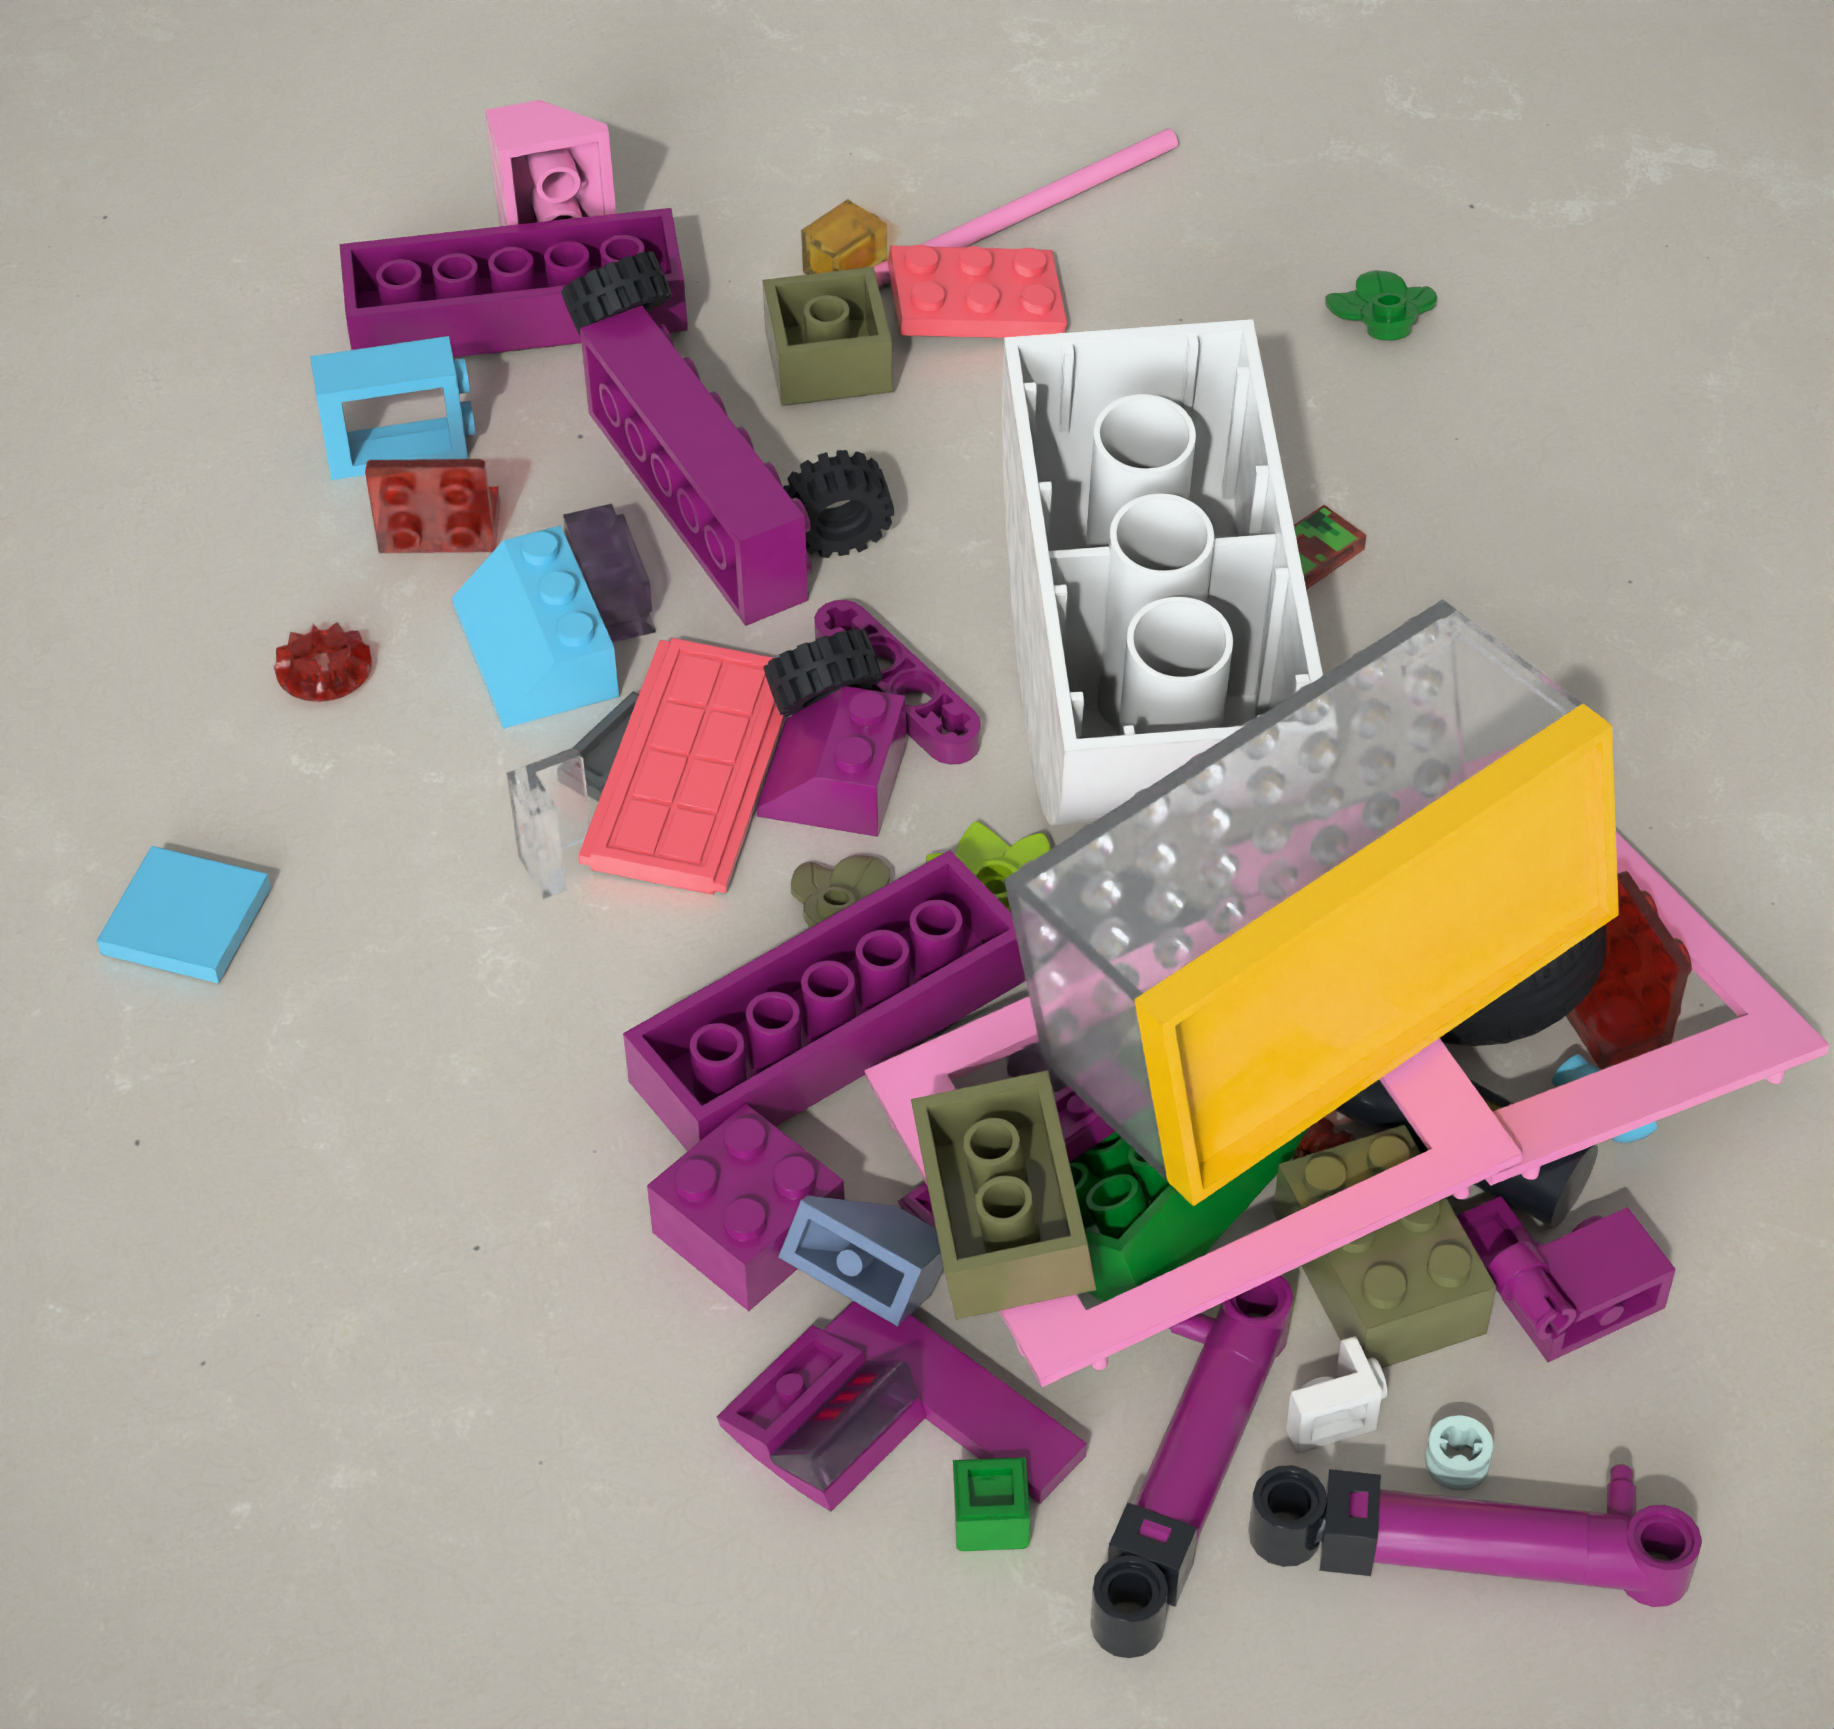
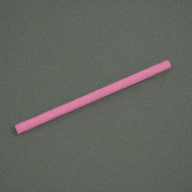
[873,128,1178,288]

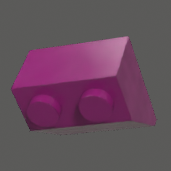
[756,686,906,837]

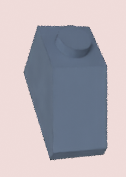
[778,1196,943,1326]

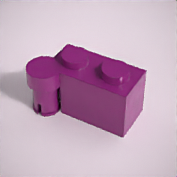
[1487,1207,1676,1362]

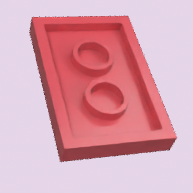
[888,245,1067,338]

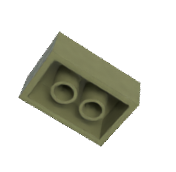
[911,1070,1096,1320]
[1273,1125,1496,1368]

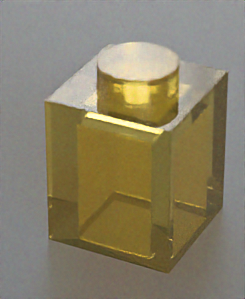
[801,199,887,275]

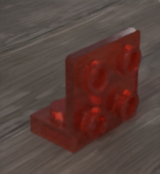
[365,459,501,553]
[1566,871,1692,1070]

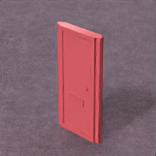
[578,638,786,895]

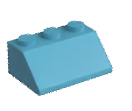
[452,525,619,729]

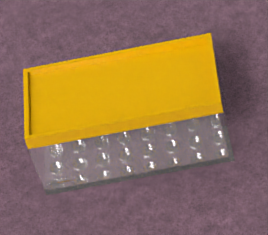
[1004,599,1619,1206]

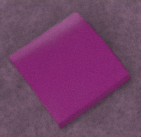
[716,1325,927,1512]

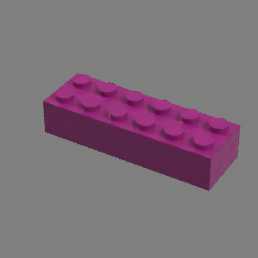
[339,208,688,357]
[580,306,812,626]
[623,850,1029,1152]

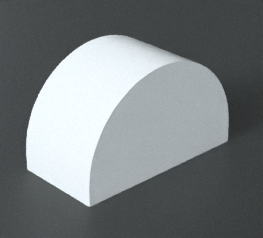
[1002,319,1334,825]

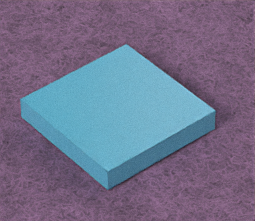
[97,846,271,983]

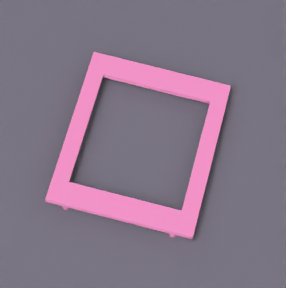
[1209,753,1830,1185]
[864,866,1522,1387]

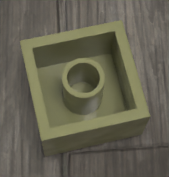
[762,267,893,406]

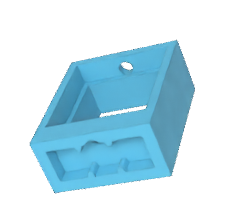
[310,336,476,480]

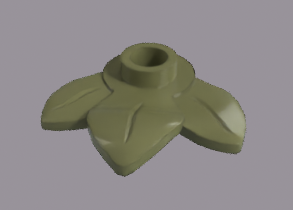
[791,855,890,929]

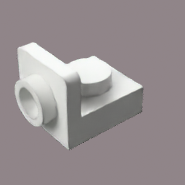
[1286,1336,1387,1453]

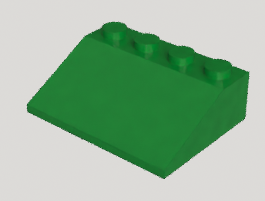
[1069,1042,1312,1302]

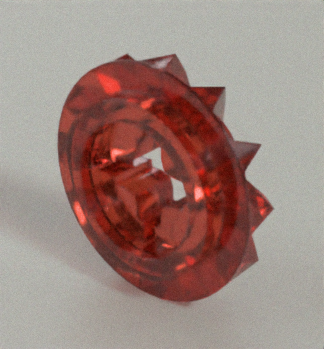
[274,622,372,702]

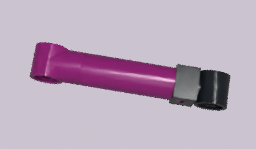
[1090,1275,1293,1658]
[1248,1464,1702,1607]

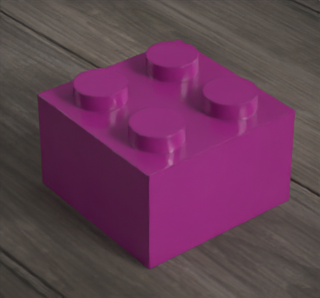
[647,1104,845,1312]

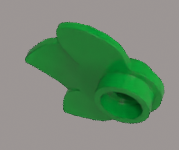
[1325,270,1437,340]

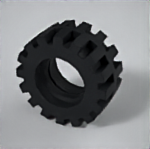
[561,251,672,335]
[783,450,894,558]
[763,629,883,717]

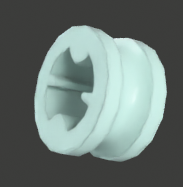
[1425,1415,1494,1490]

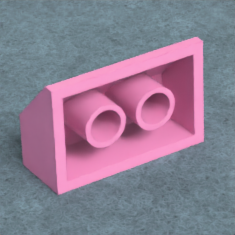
[485,100,616,226]

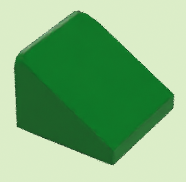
[953,1457,1030,1551]

